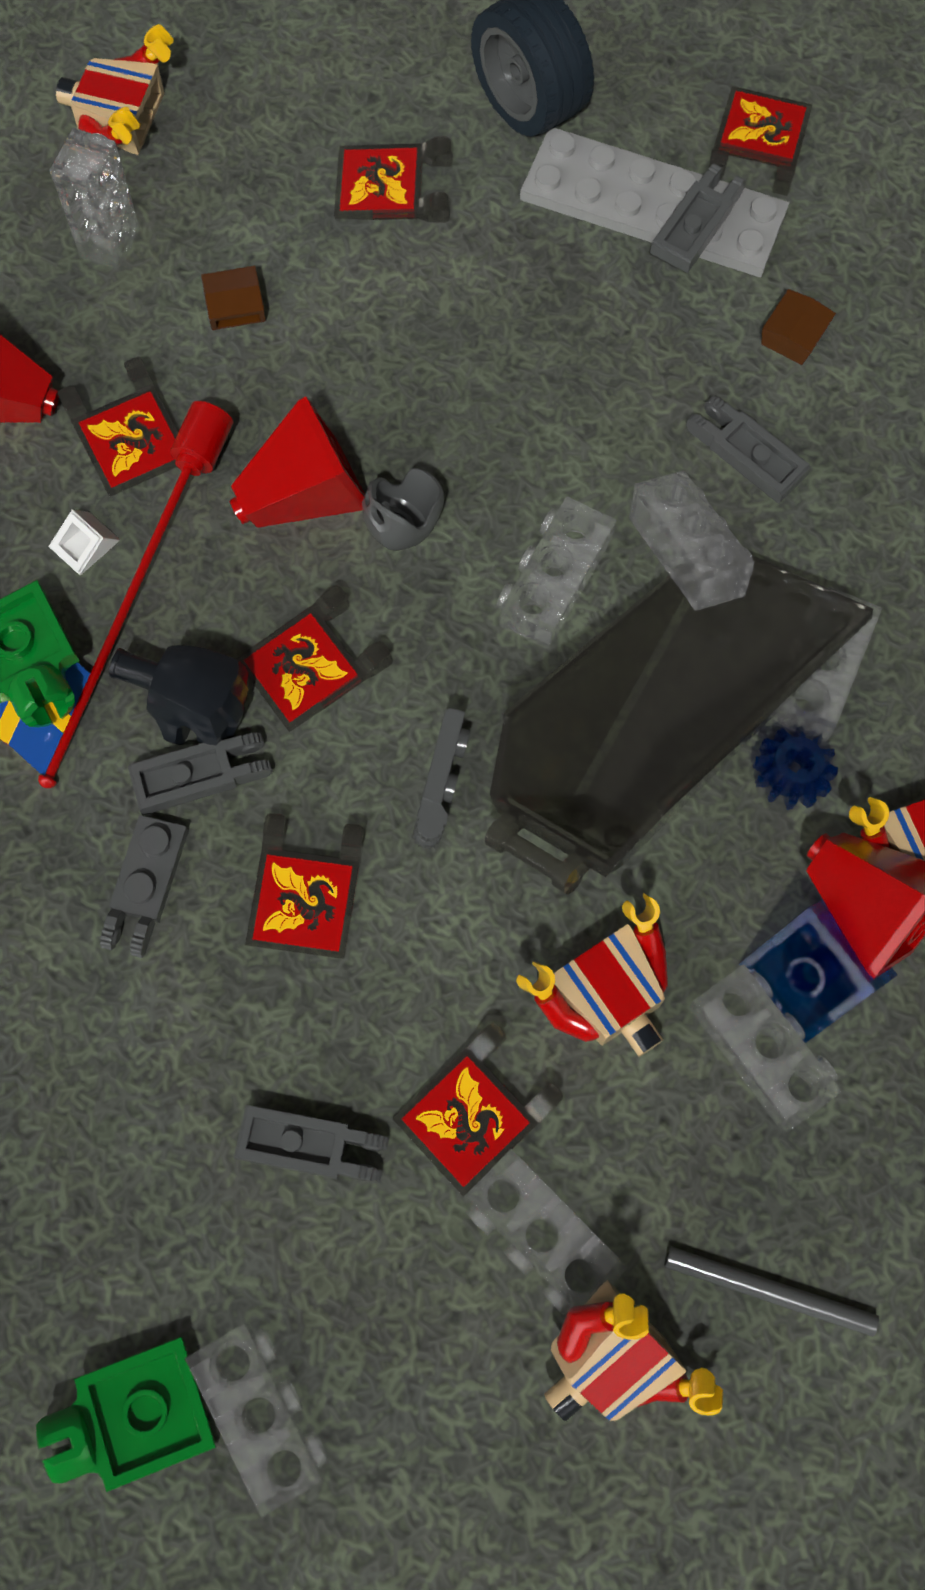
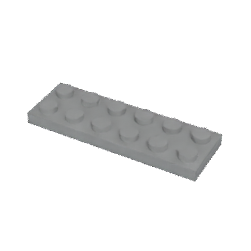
[520,128,790,278]

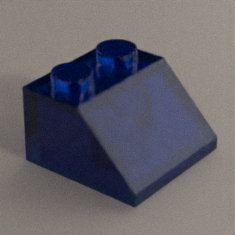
[739,900,898,1046]

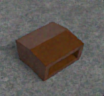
[201,266,266,330]
[761,289,836,365]

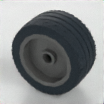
[471,0,594,136]

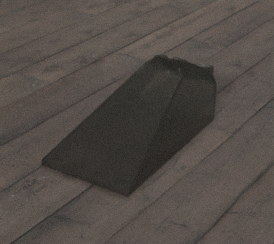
[485,538,873,894]

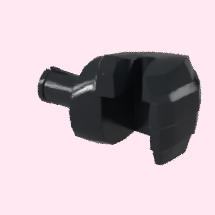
[109,645,249,746]

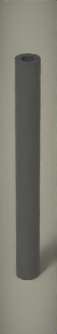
[665,1246,879,1337]

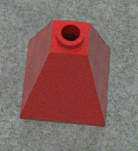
[0,334,60,423]
[229,396,366,528]
[806,832,925,979]

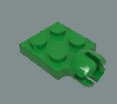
[0,580,80,728]
[36,1337,217,1492]

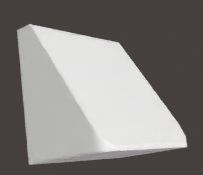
[48,509,120,575]

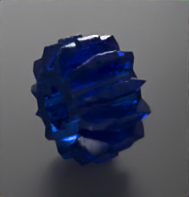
[752,725,838,810]

